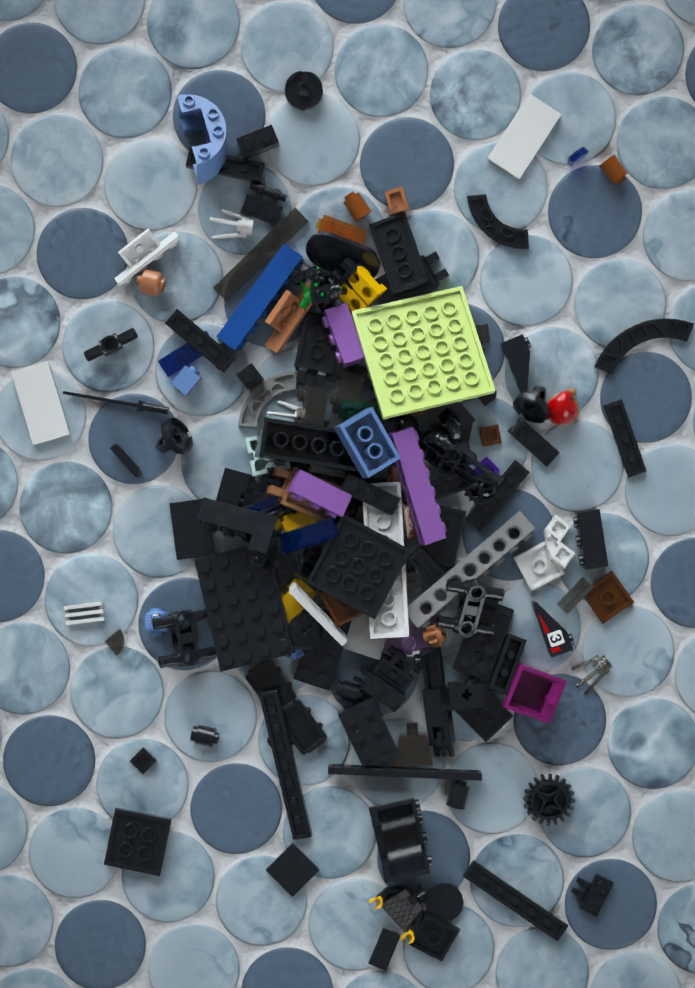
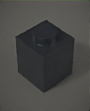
[236,363,264,391]

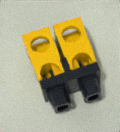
[329,257,387,311]

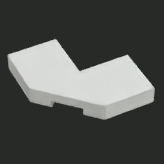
[544,515,575,569]

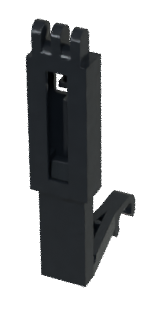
[407,647,455,757]

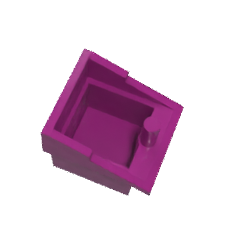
[502,662,567,724]

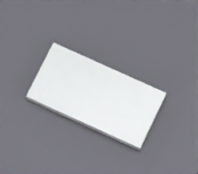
[487,93,562,179]
[11,361,71,445]

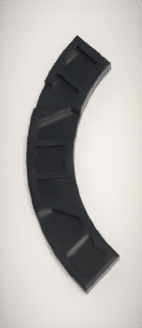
[594,318,694,374]

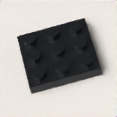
[104,807,172,876]

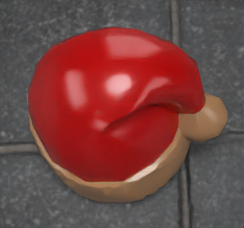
[547,388,580,426]

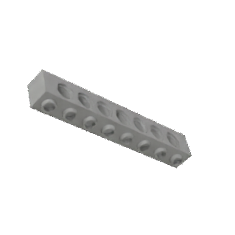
[408,511,535,629]

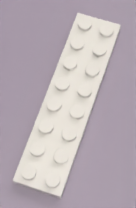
[363,482,410,639]

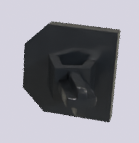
[427,402,476,440]

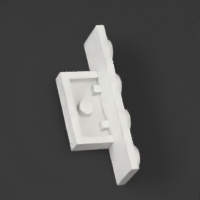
[115,229,180,286]

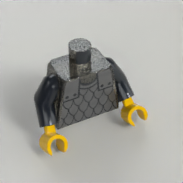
[369,884,427,945]

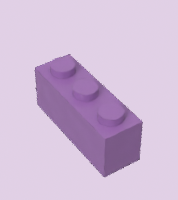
[322,303,365,368]
[287,470,352,519]

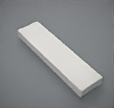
[289,582,347,646]

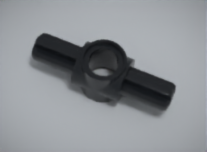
[84,328,138,361]

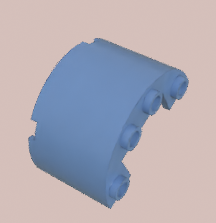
[177,94,227,185]

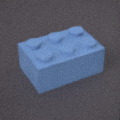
[334,407,401,478]

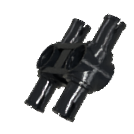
[436,579,505,637]
[152,609,216,669]

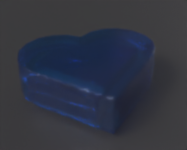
[567,147,589,168]

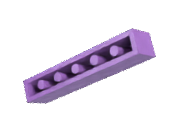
[387,427,447,545]

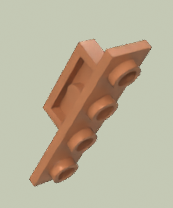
[265,282,312,354]

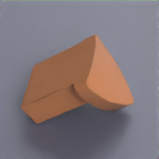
[384,187,411,216]

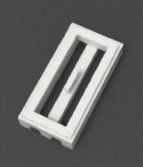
[64,601,105,625]

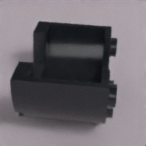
[369,798,433,883]

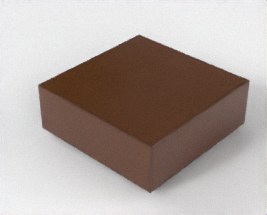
[479,424,502,447]

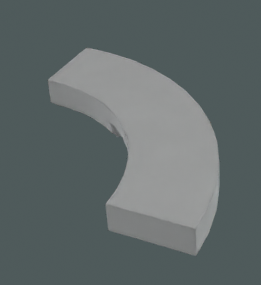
[238,371,298,428]

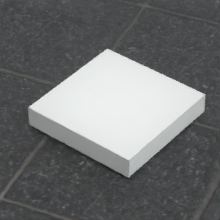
[513,541,565,591]

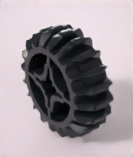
[523,773,575,826]

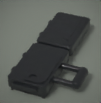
[245,660,327,755]

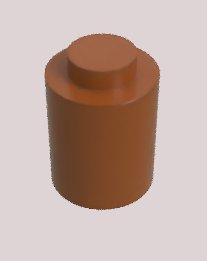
[599,154,628,185]
[343,191,372,222]

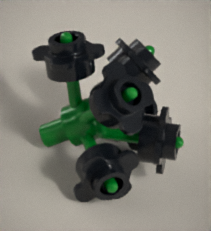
[287,266,343,313]

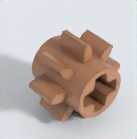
[423,623,447,648]

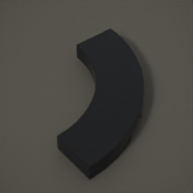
[467,194,529,249]

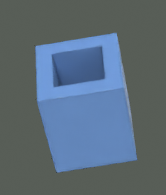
[171,365,202,396]

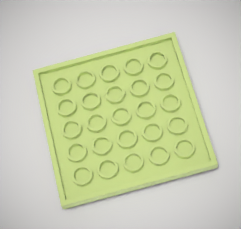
[351,286,496,420]

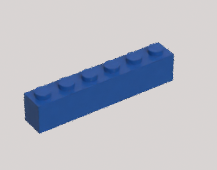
[216,243,304,351]

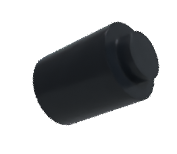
[446,780,470,810]

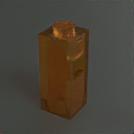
[315,214,367,245]

